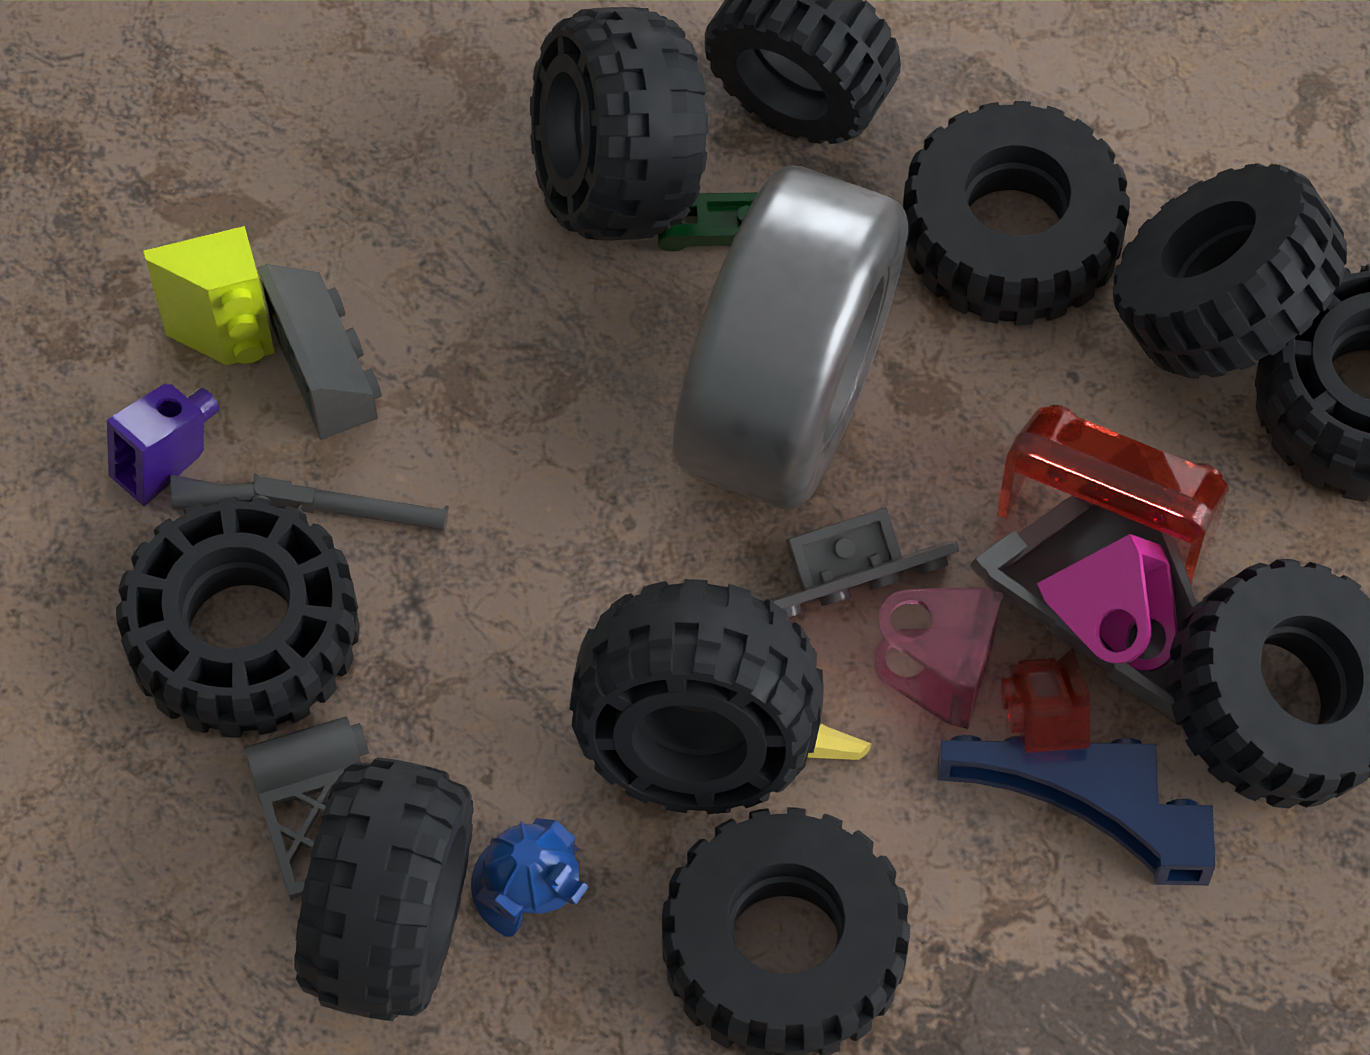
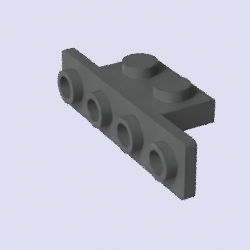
[769,508,959,618]

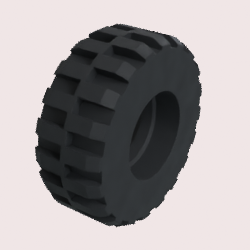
[903,101,1130,325]
[1113,163,1347,379]
[116,496,360,737]
[1167,559,1370,809]
[662,807,910,1055]

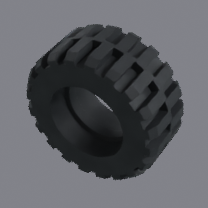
[704,0,901,144]

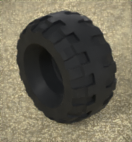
[530,7,709,241]
[1254,264,1370,502]
[569,579,824,815]
[294,757,474,1022]

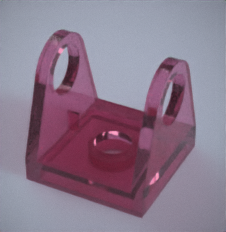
[874,587,1003,729]

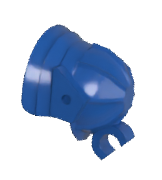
[471,818,589,937]

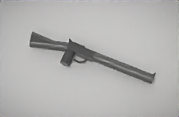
[170,474,449,530]

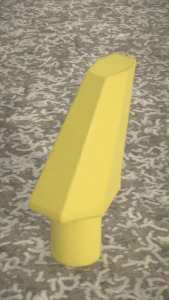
[807,724,872,760]

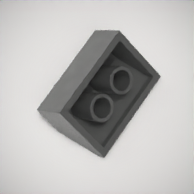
[257,264,382,440]

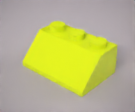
[144,226,275,365]

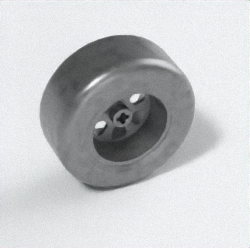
[673,165,908,509]

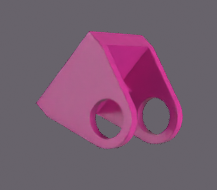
[1037,534,1179,671]

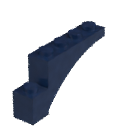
[938,735,1215,886]

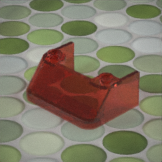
[997,405,1229,586]

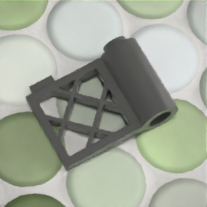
[244,716,369,899]

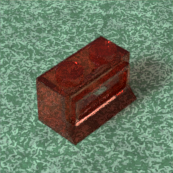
[1001,648,1090,753]

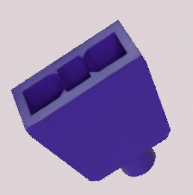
[107,384,219,506]

